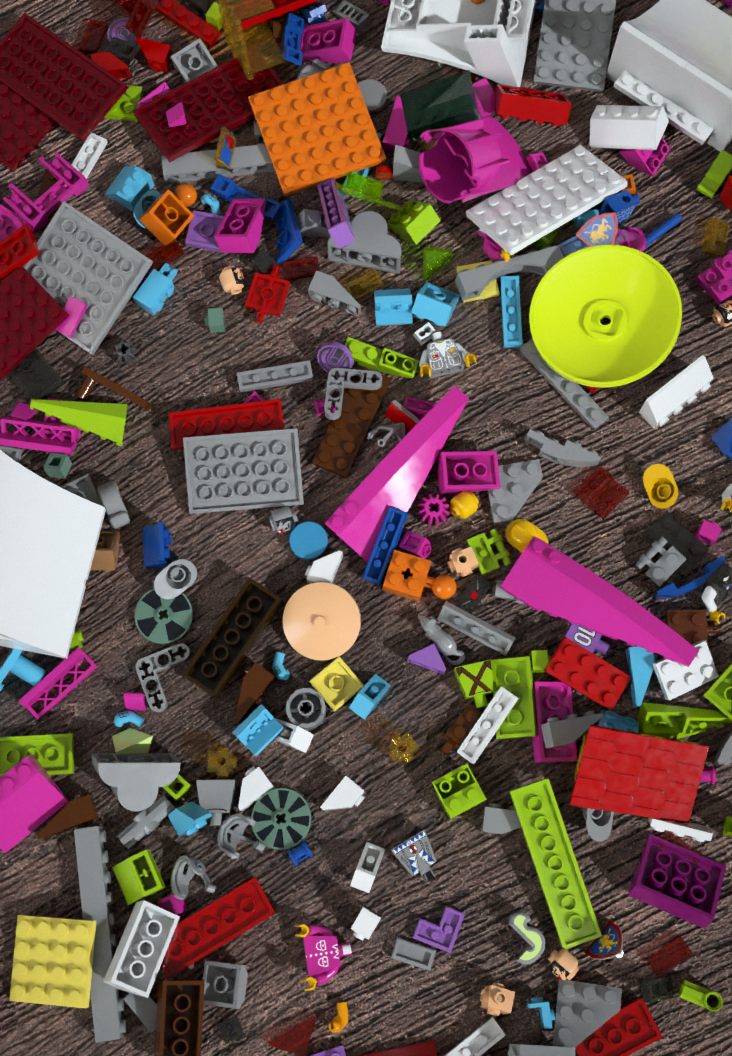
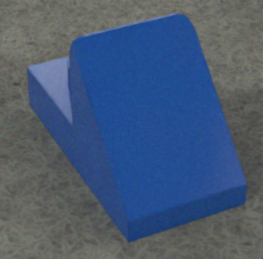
[299,2,327,25]

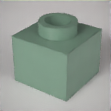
[205,308,225,333]
[43,453,72,479]

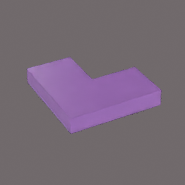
[412,906,465,953]

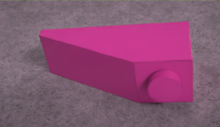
[383,96,410,154]

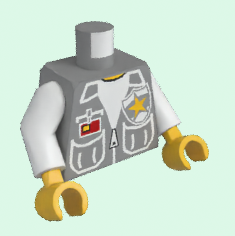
[419,332,477,379]

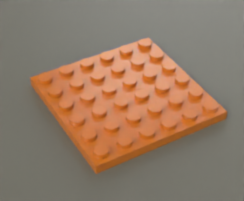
[248,62,386,197]

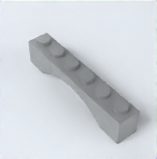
[455,245,564,301]

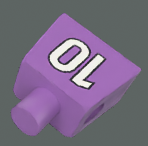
[565,623,610,655]

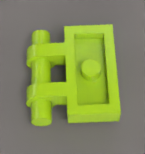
[466,529,512,576]

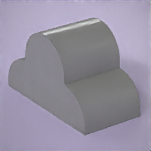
[328,211,402,274]
[92,753,180,811]

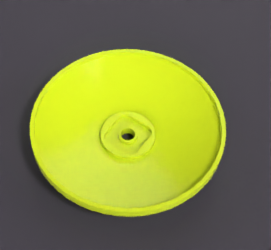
[529,245,682,388]

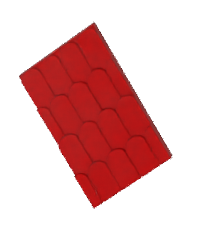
[570,725,709,823]

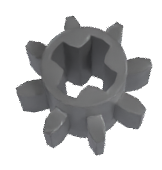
[113,340,137,365]

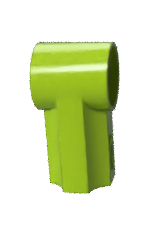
[678,980,723,1011]

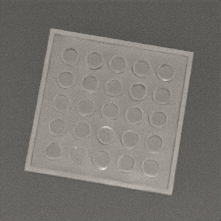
[23,201,153,355]

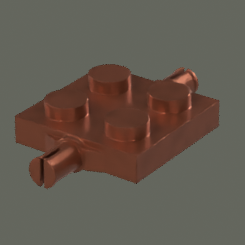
[665,610,721,645]

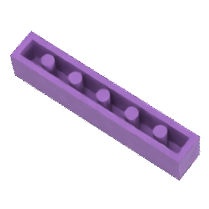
[317,177,355,249]

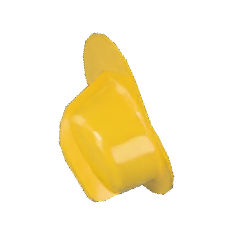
[643,464,678,509]
[505,519,548,553]

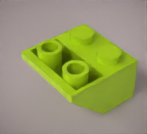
[387,200,441,245]
[431,764,487,819]
[112,849,166,905]

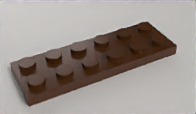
[312,364,391,479]

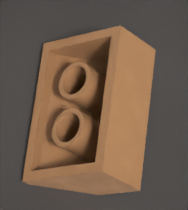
[90,530,120,571]

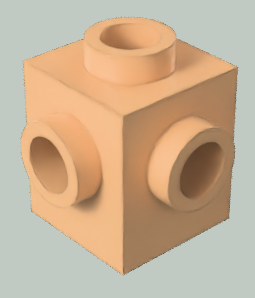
[447,547,479,577]
[480,983,515,1016]

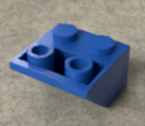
[143,522,173,570]

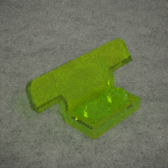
[336,172,403,211]

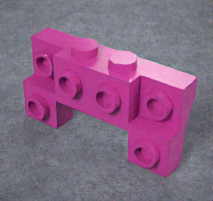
[695,249,732,305]

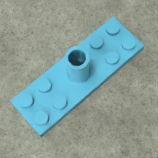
[0,648,46,691]

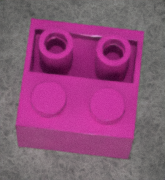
[620,137,670,176]

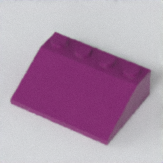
[628,833,726,929]

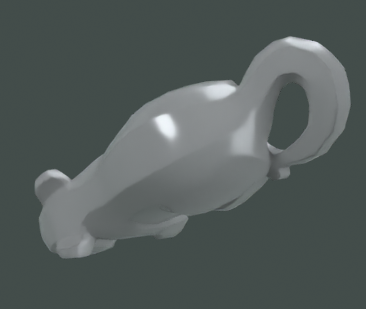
[418,614,465,665]

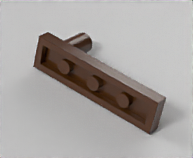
[76,366,152,411]

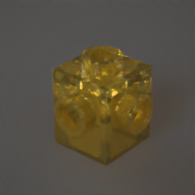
[387,732,420,764]
[208,748,238,777]

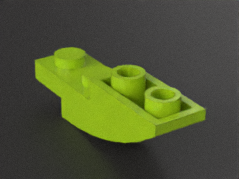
[345,337,419,378]

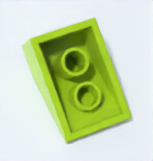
[703,663,732,720]

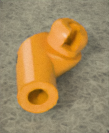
[328,1002,349,1033]

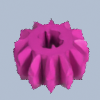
[418,494,450,526]

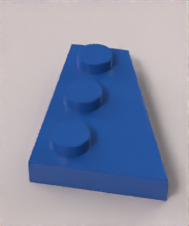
[276,199,303,265]

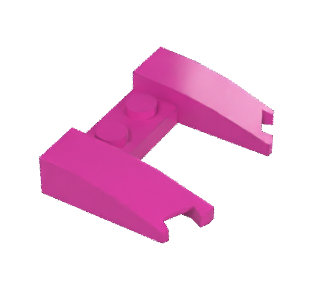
[3,152,89,232]

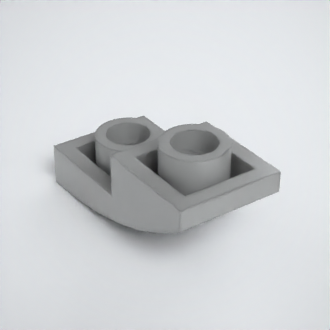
[122,992,157,1033]

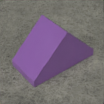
[407,644,446,675]

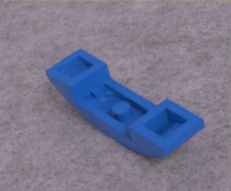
[281,12,305,66]
[210,174,282,220]
[653,556,725,599]

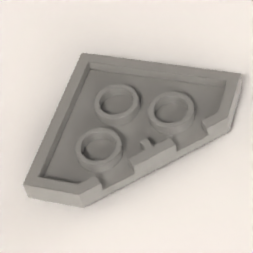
[487,459,543,524]
[553,979,622,1047]

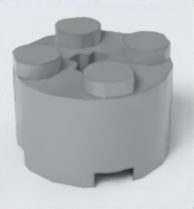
[286,688,326,730]

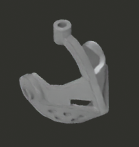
[367,422,405,447]
[217,814,265,859]
[170,855,216,900]

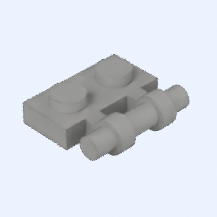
[636,536,687,587]

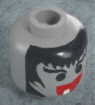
[269,506,298,534]

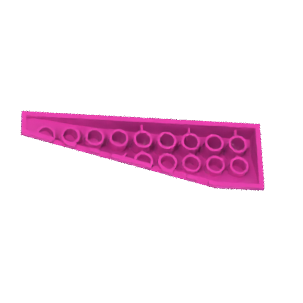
[325,386,469,563]
[500,536,699,667]

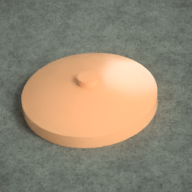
[283,582,361,660]

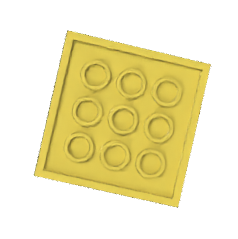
[9,915,96,1008]

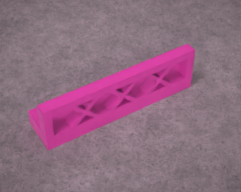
[0,417,77,455]
[19,647,98,720]

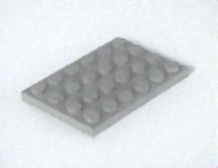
[533,0,616,92]
[183,428,304,514]

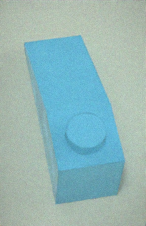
[625,646,657,708]

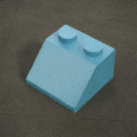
[104,166,154,212]
[411,282,460,326]

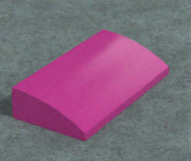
[532,682,577,763]

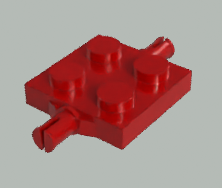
[245,265,291,324]

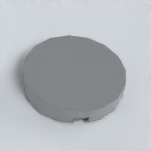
[358,79,387,114]

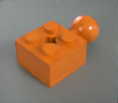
[139,183,197,246]
[383,550,457,602]

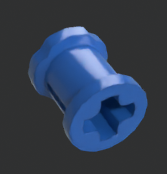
[287,840,313,866]

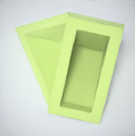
[112,728,153,753]

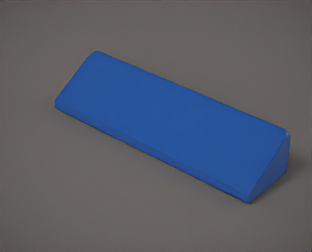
[362,506,409,586]

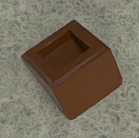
[273,21,285,43]

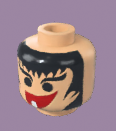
[219,266,246,295]
[712,299,732,327]
[548,949,579,981]

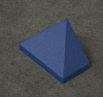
[711,419,732,460]

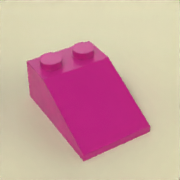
[300,18,357,64]
[214,198,266,253]
[436,451,500,495]

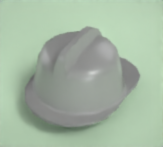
[154,559,197,599]
[582,807,614,842]

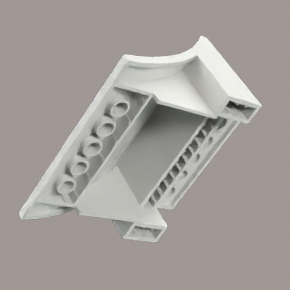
[381,0,536,87]
[606,0,732,152]
[0,449,106,659]

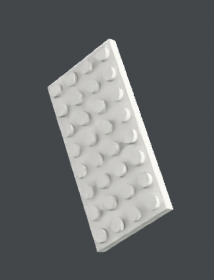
[466,145,627,255]

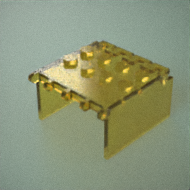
[217,0,285,80]

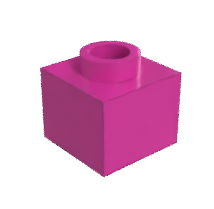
[694,520,722,546]

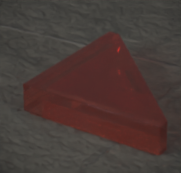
[268,1016,316,1056]

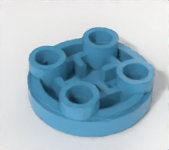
[289,521,328,561]

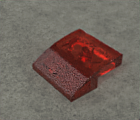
[574,465,629,520]

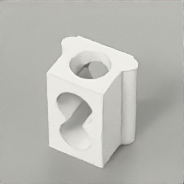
[413,322,436,345]

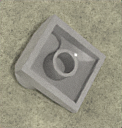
[170,38,218,83]
[203,960,248,1009]

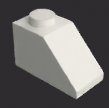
[305,551,343,584]
[273,718,314,753]
[238,767,274,812]
[320,776,365,811]
[350,842,385,893]
[351,906,381,941]

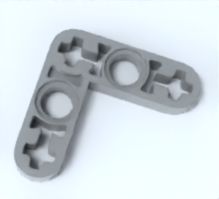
[324,368,382,420]
[135,643,191,713]

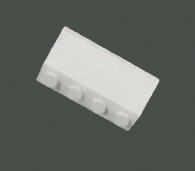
[589,105,669,150]
[639,355,713,429]
[103,900,180,998]

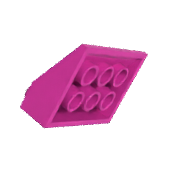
[0,754,69,853]

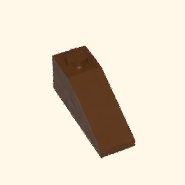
[234,662,275,725]
[37,792,100,840]

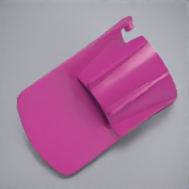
[419,117,532,204]

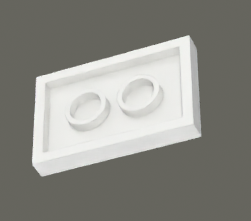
[652,640,719,701]

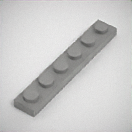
[520,338,609,431]

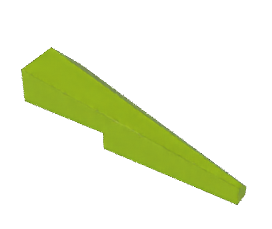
[30,399,128,446]
[637,702,732,739]

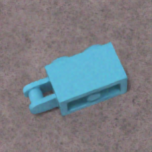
[133,263,178,316]

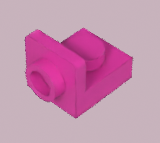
[398,530,432,559]

